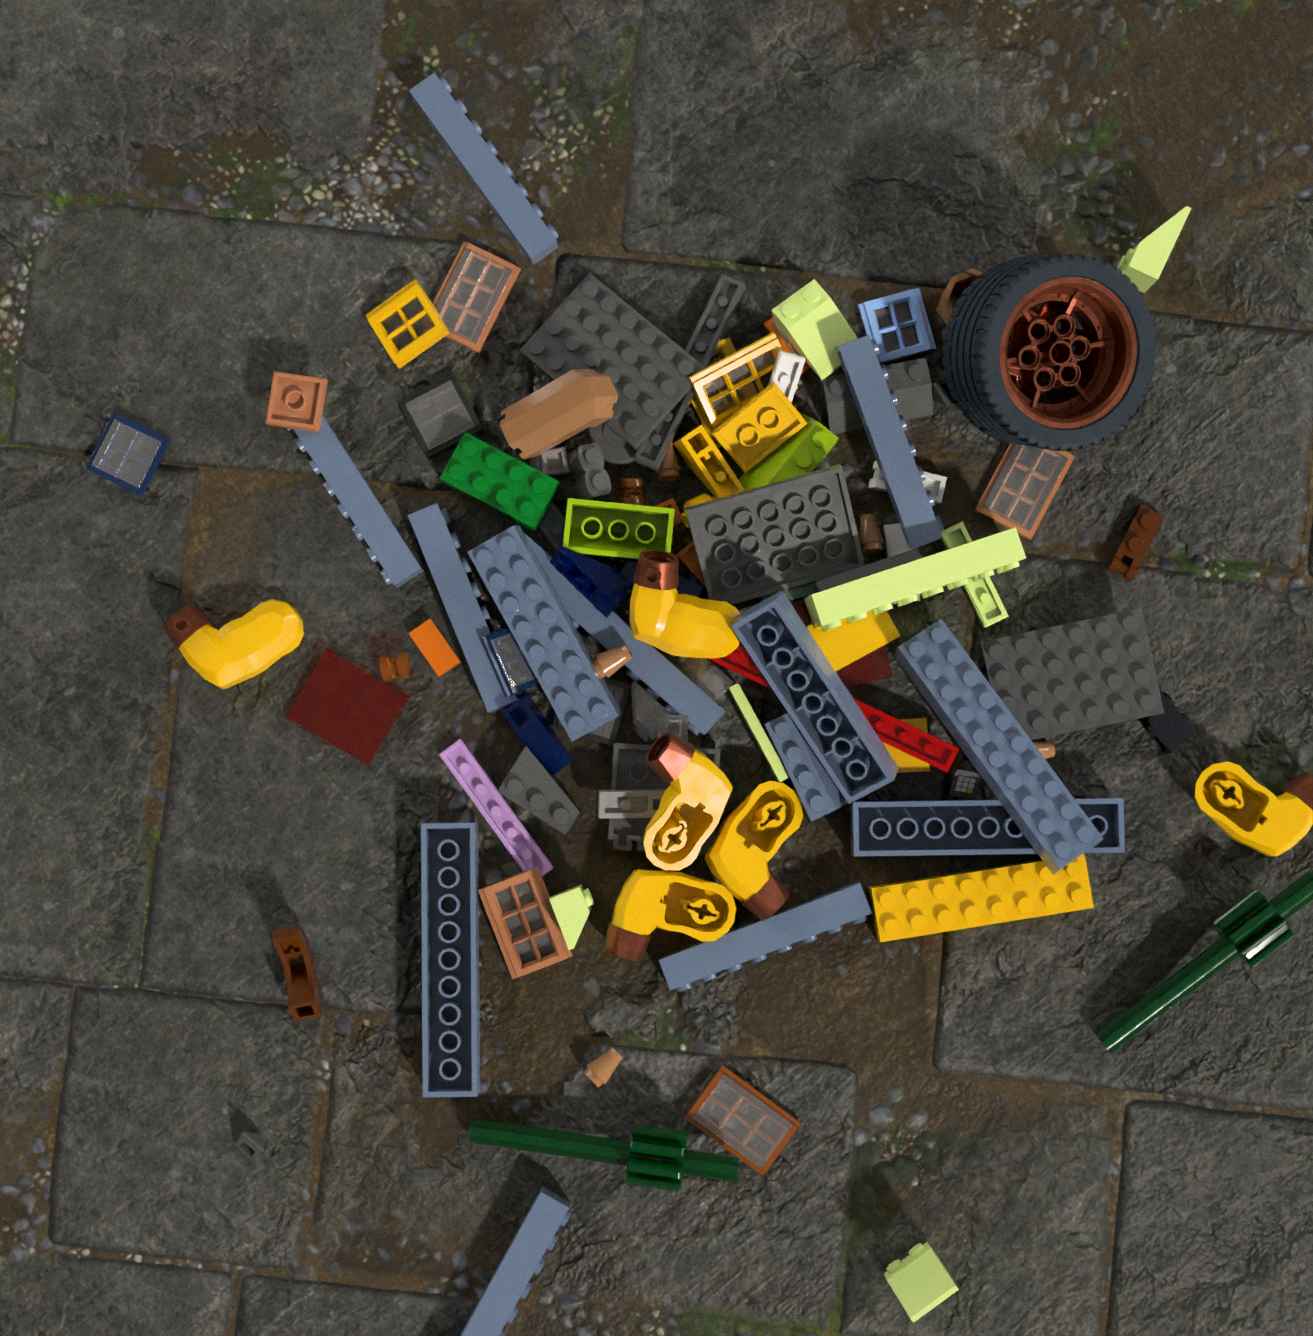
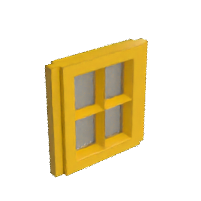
[365,279,450,368]

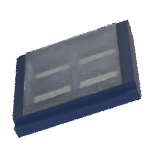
[85,412,171,497]
[480,627,540,697]

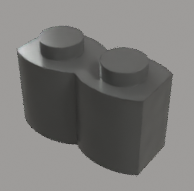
[568,442,611,501]

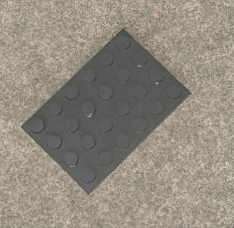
[520,273,706,450]
[685,464,865,605]
[981,608,1164,740]

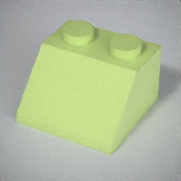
[549,884,594,950]

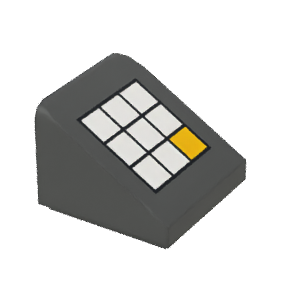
[948,769,981,800]

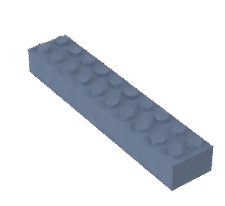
[894,619,1104,875]
[850,798,1125,856]
[421,822,480,1097]

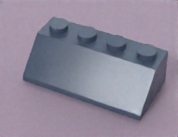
[763,713,848,821]

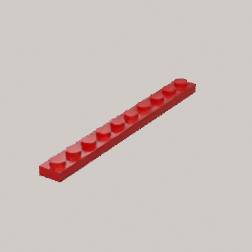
[707,645,959,773]

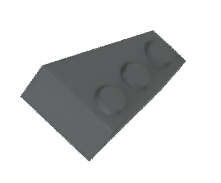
[497,746,581,835]

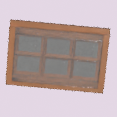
[422,241,521,353]
[974,444,1075,540]
[478,866,573,979]

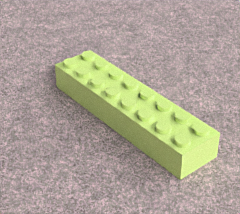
[804,527,1026,632]

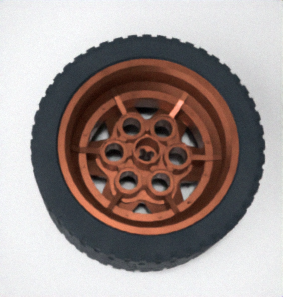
[942,254,1157,451]

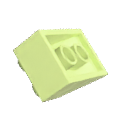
[1117,206,1191,293]
[772,279,858,380]
[884,1242,959,1323]

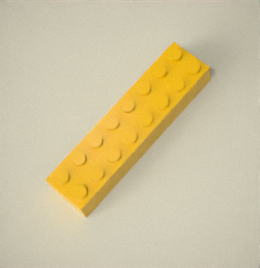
[868,854,1094,942]

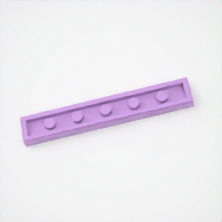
[439,739,554,876]

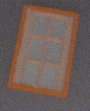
[684,1065,801,1176]

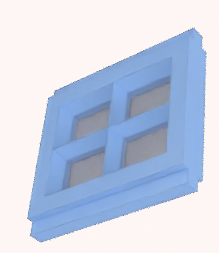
[858,288,936,365]

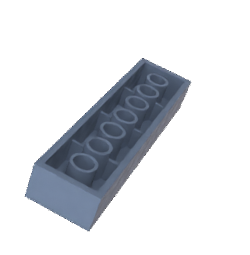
[467,526,623,742]
[731,590,899,804]

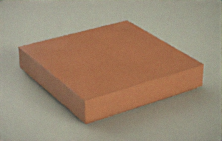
[265,371,328,433]

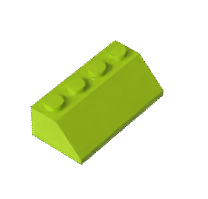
[739,412,839,490]
[562,498,675,559]

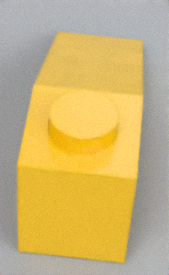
[673,425,746,499]

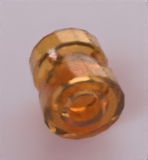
[618,478,644,506]
[379,652,411,683]

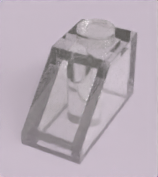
[674,657,734,702]
[631,681,674,741]

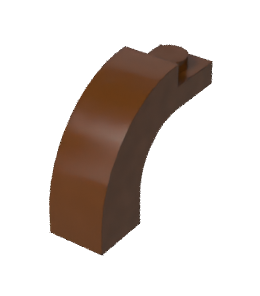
[272,926,322,1022]

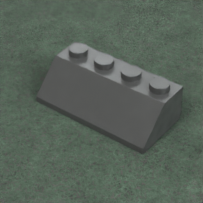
[819,358,933,434]

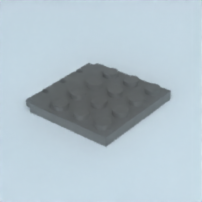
[608,743,720,856]

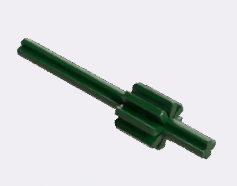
[1095,869,1313,1054]
[468,1118,740,1192]

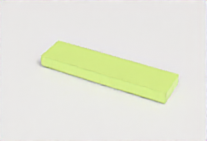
[940,521,1009,628]
[728,684,788,782]

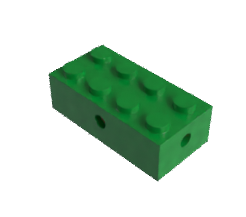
[440,432,561,533]

